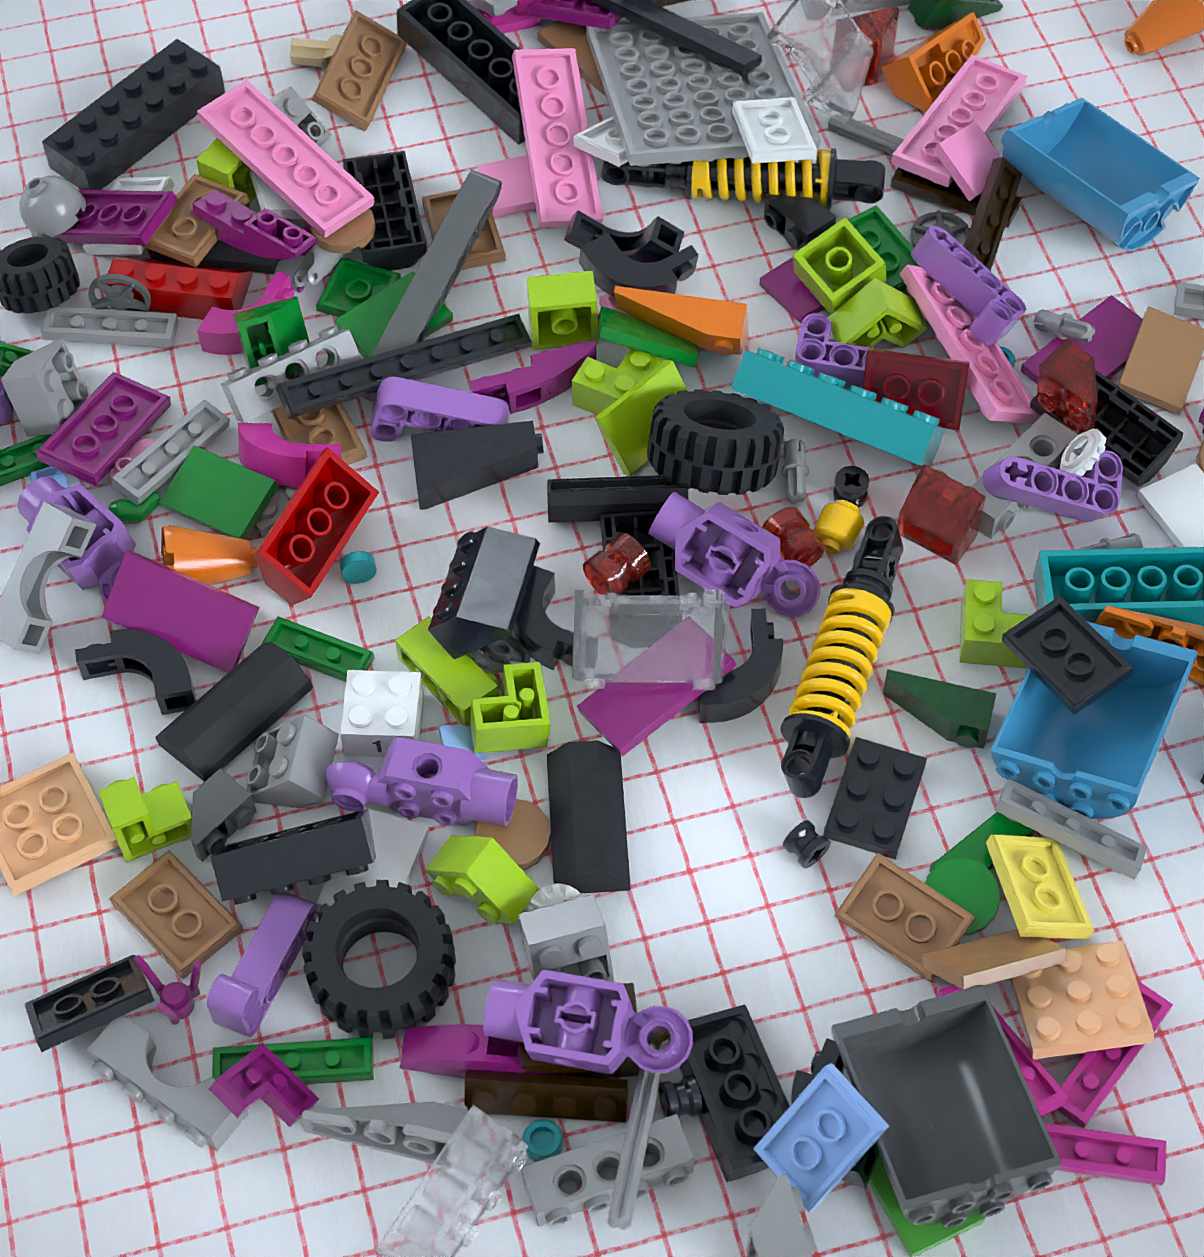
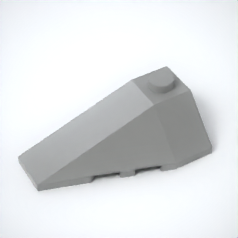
[301,1101,475,1171]

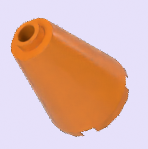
[1124,0,1204,56]
[161,525,258,586]

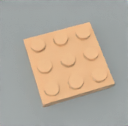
[0,753,119,897]
[1010,940,1154,1060]

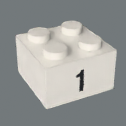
[340,670,424,757]

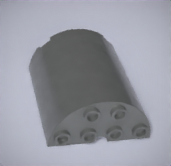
[831,985,1062,1228]

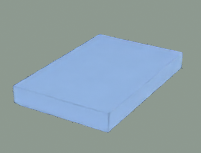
[754,1063,889,1212]

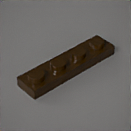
[964,157,1023,271]
[890,167,1022,228]
[464,1070,628,1123]

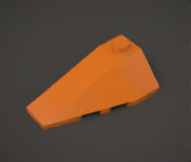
[881,12,986,113]
[614,286,748,356]
[1094,605,1204,686]

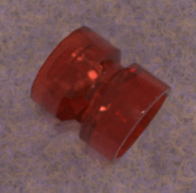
[762,506,825,567]
[583,533,651,600]

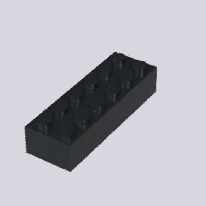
[397,0,525,145]
[42,38,226,190]

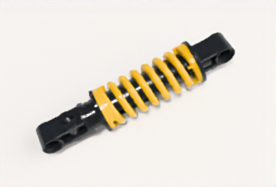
[601,148,885,210]
[780,516,904,798]

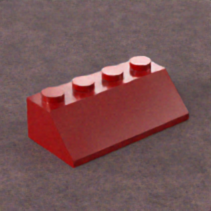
[106,256,253,320]
[254,447,379,606]

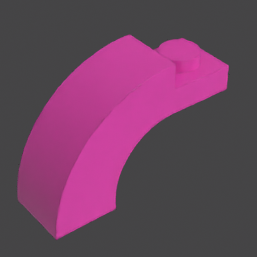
[197,271,294,355]
[238,423,341,487]

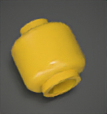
[813,500,865,554]

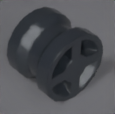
[833,466,870,507]
[782,820,831,868]
[658,1075,702,1118]

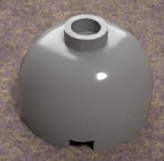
[19,176,86,237]

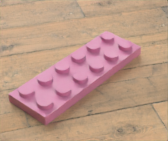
[512,48,603,228]
[891,54,1027,187]
[197,79,374,238]
[900,265,1041,425]

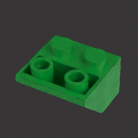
[232,296,310,386]

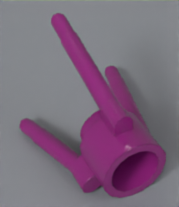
[134,955,201,1025]

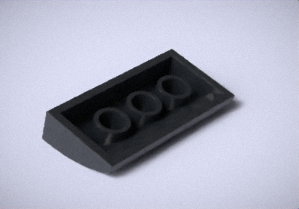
[668,1004,790,1183]

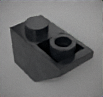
[764,195,836,250]

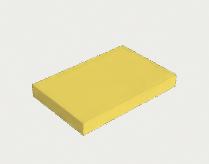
[986,834,1094,939]

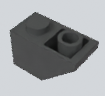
[191,768,257,862]

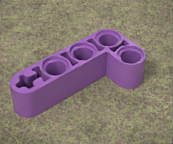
[911,226,1027,345]
[795,313,893,390]
[370,377,509,442]
[982,451,1123,522]
[207,892,318,1037]

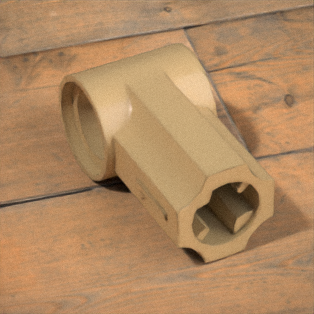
[290,35,342,71]

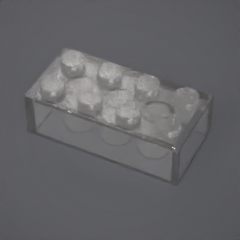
[375,1105,529,1257]

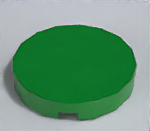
[925,858,1000,935]

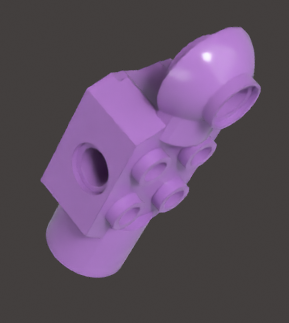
[17,477,136,602]
[649,492,820,617]
[326,737,518,826]
[483,970,693,1074]

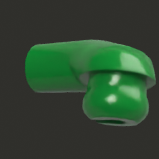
[108,492,161,523]

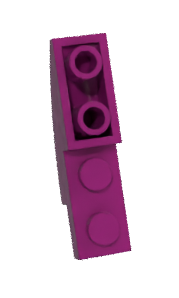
[193,189,316,260]
[469,340,597,414]
[399,1024,562,1079]

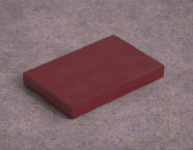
[862,348,970,431]

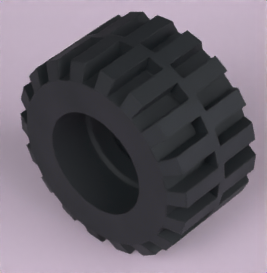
[0,236,80,314]

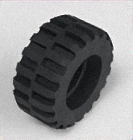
[647,389,784,495]
[302,880,456,1039]

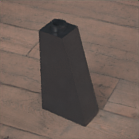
[411,420,544,510]

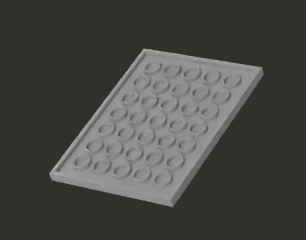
[586,12,821,167]

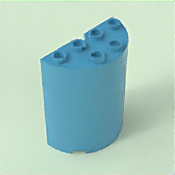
[1001,97,1200,251]
[990,622,1198,819]

